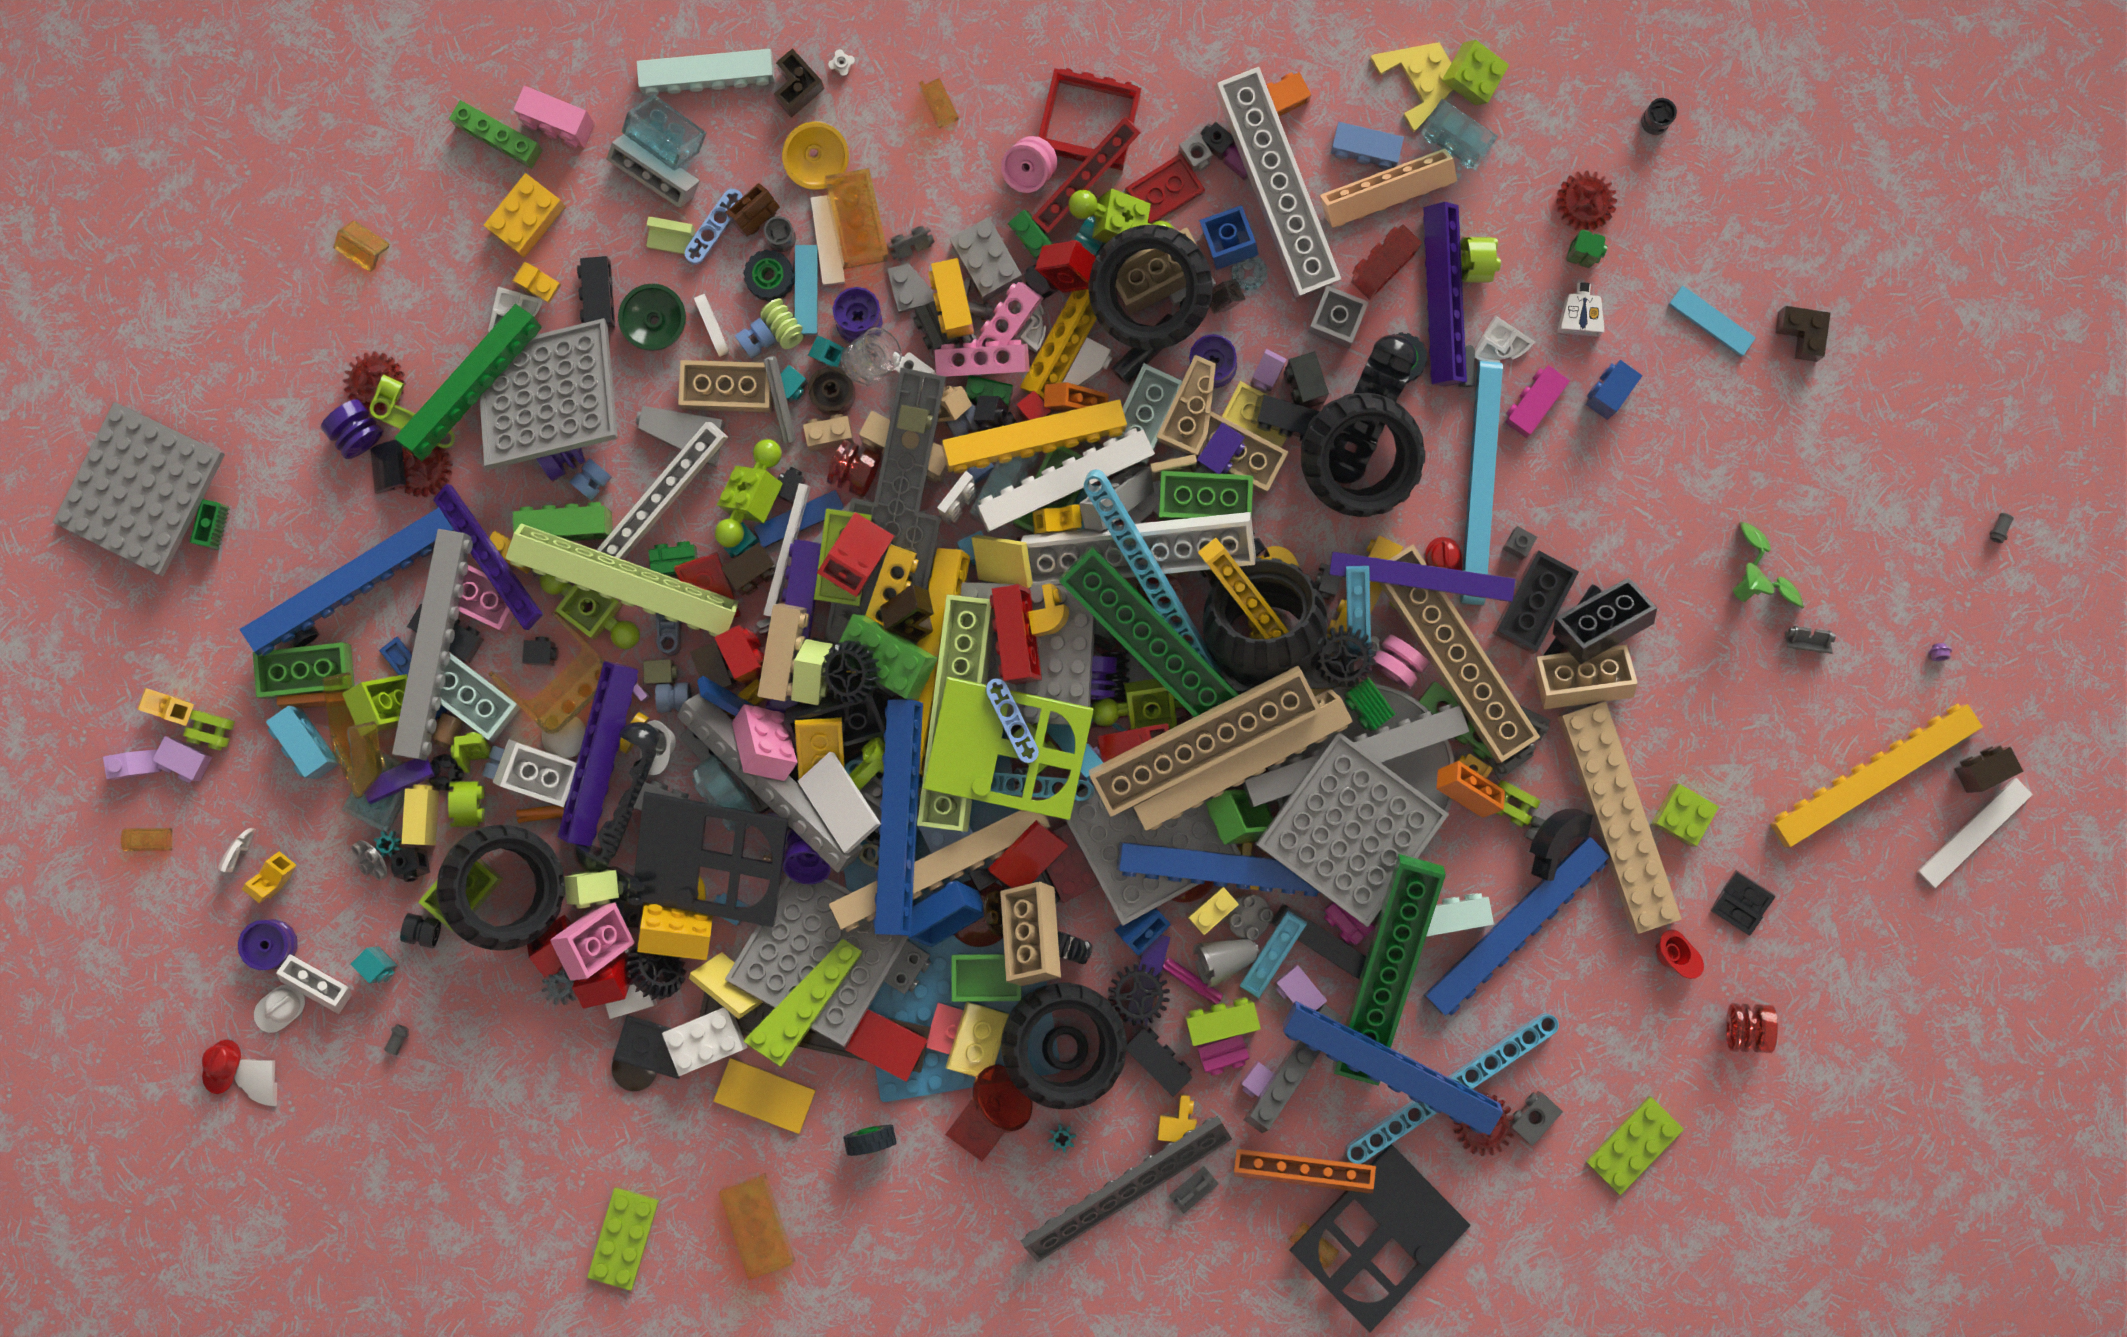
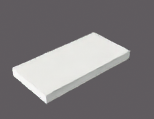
[798,752,881,854]

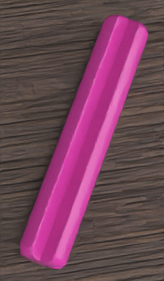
[1162,958,1223,1005]

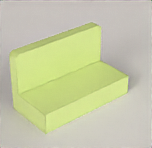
[646,216,695,255]

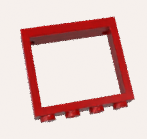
[1038,68,1142,171]

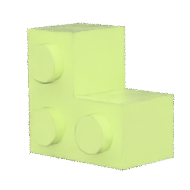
[791,639,833,705]
[564,870,619,908]

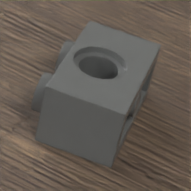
[1508,1091,1563,1146]

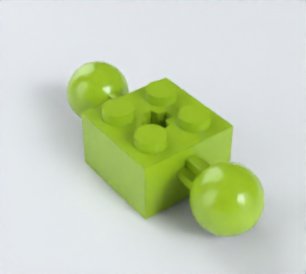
[1068,188,1174,243]
[715,439,783,548]
[539,573,640,649]
[1091,679,1187,730]

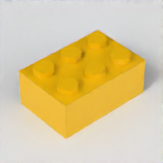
[484,173,566,258]
[928,258,974,339]
[637,904,713,960]

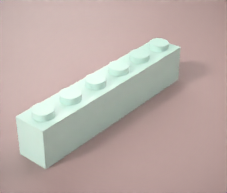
[637,49,775,96]

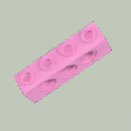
[971,282,1043,365]
[935,340,1029,376]

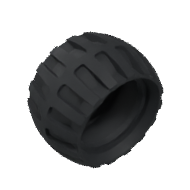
[1088,225,1213,350]
[1301,393,1425,517]
[1203,558,1328,686]
[436,825,565,951]
[1001,983,1127,1109]

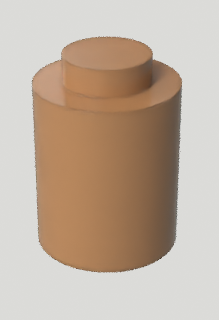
[432,712,463,748]

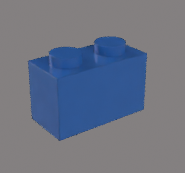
[1114,908,1171,956]

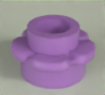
[1928,643,1952,661]

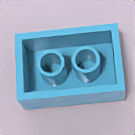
[266,706,340,779]

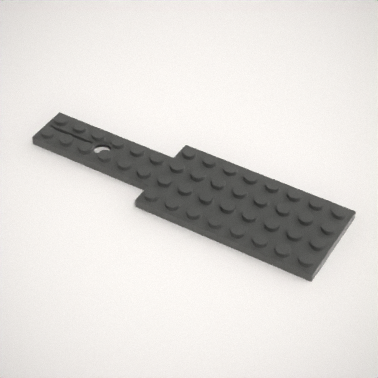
[824,367,946,689]

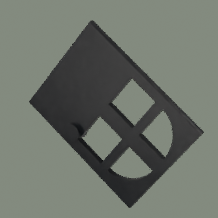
[634,792,789,927]
[1289,1144,1471,1333]

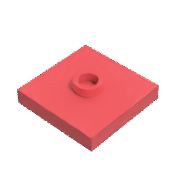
[927,1002,963,1054]

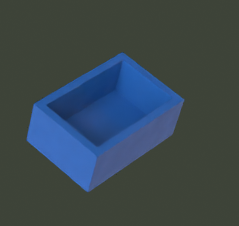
[908,881,984,947]

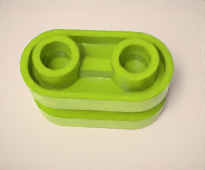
[183,709,235,751]
[1495,780,1541,827]

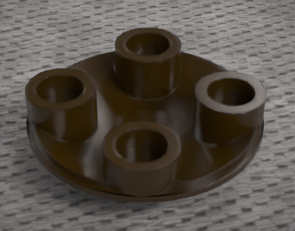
[983,890,1003,937]
[612,1060,657,1091]

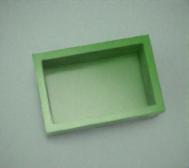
[1206,790,1274,845]
[951,954,1022,1002]

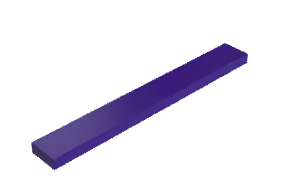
[433,484,543,630]
[1329,552,1516,602]

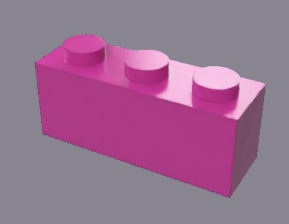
[1505,365,1570,438]

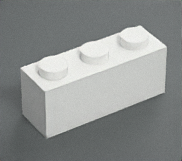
[276,954,352,1014]

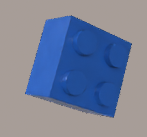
[1199,205,1259,270]
[1585,360,1643,420]

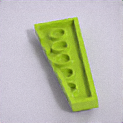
[743,939,863,1068]

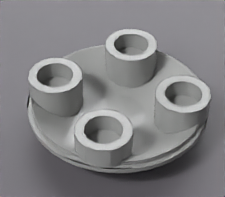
[542,713,586,759]
[351,840,387,881]
[1228,894,1273,940]

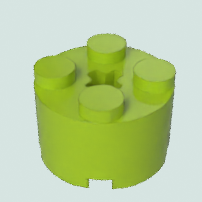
[1460,237,1501,283]
[448,781,485,827]

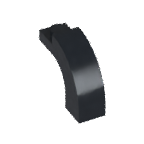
[1529,809,1593,881]

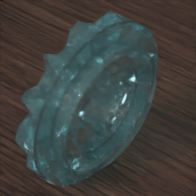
[1231,256,1267,291]

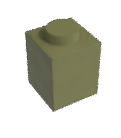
[897,405,933,434]
[643,660,678,685]

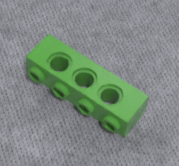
[449,100,543,169]
[1418,681,1492,759]

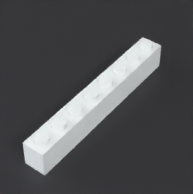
[597,422,729,560]
[976,428,1155,532]

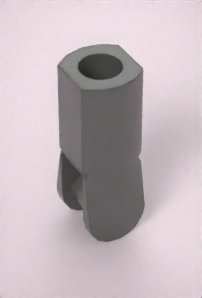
[1458,345,1475,387]

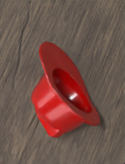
[1425,537,1462,571]
[1655,929,1704,979]
[202,1039,241,1094]

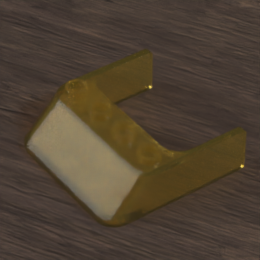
[489,610,605,734]
[322,672,385,799]

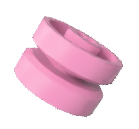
[1001,136,1057,193]
[1372,634,1429,689]

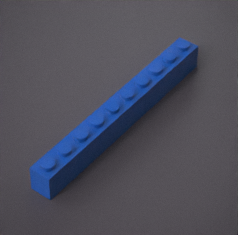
[239,507,454,656]
[873,700,923,936]
[1424,837,1610,1016]
[1117,842,1327,898]
[1282,1001,1503,1136]

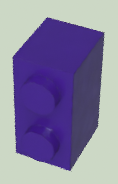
[1197,423,1245,474]

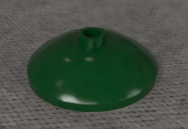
[618,284,686,351]

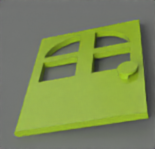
[923,676,1094,820]

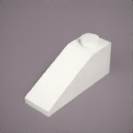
[1063,338,1112,386]

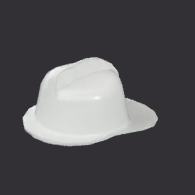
[640,720,676,776]
[254,985,305,1033]

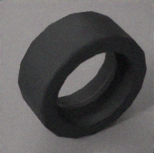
[1042,1026,1088,1070]

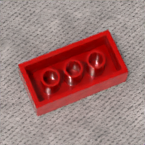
[990,584,1042,685]
[714,625,764,685]

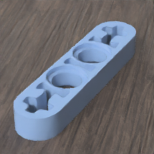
[685,189,743,265]
[986,678,1039,763]

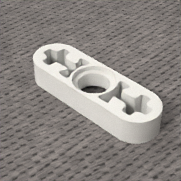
[694,294,730,357]

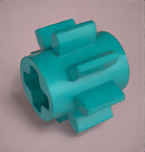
[373,831,402,858]
[1048,1123,1076,1153]

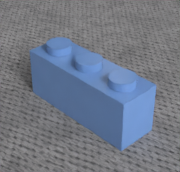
[1330,122,1404,170]

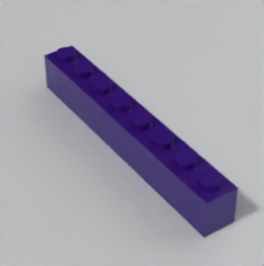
[1423,202,1467,387]
[765,539,821,713]
[557,661,638,846]

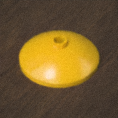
[782,121,849,190]

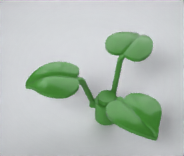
[1733,522,1804,609]

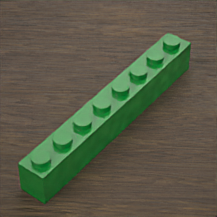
[394,304,542,462]

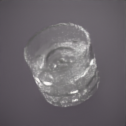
[841,327,902,386]

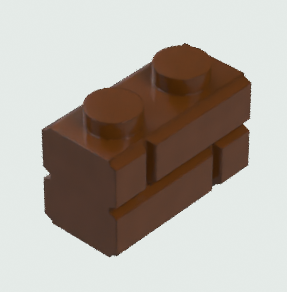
[725,183,780,237]

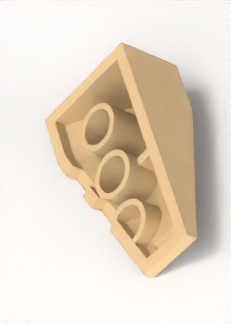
[1156,355,1216,456]

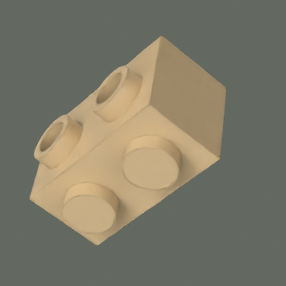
[918,386,972,422]
[803,414,854,452]

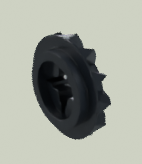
[429,754,464,791]

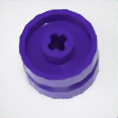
[238,919,298,971]

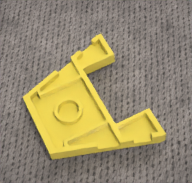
[1370,42,1453,133]

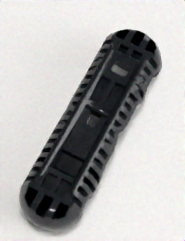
[1329,335,1417,483]
[574,722,660,873]

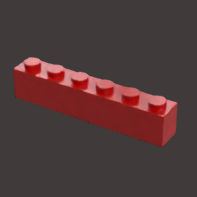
[1032,116,1141,233]

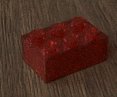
[1351,224,1423,300]

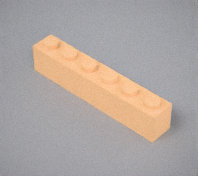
[1320,148,1457,228]

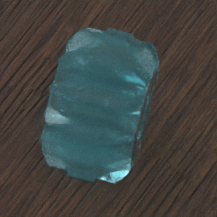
[542,969,576,1005]

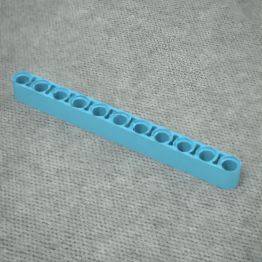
[1460,361,1503,606]
[1084,469,1221,675]
[845,760,1095,801]
[1345,1013,1559,1164]

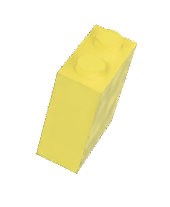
[401,784,439,845]
[1186,887,1239,935]

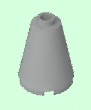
[1193,939,1259,988]

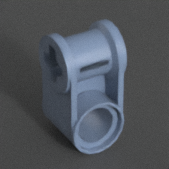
[656,613,682,656]

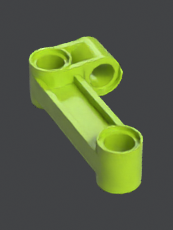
[370,374,455,448]
[849,735,885,790]

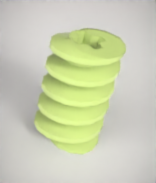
[760,299,804,349]

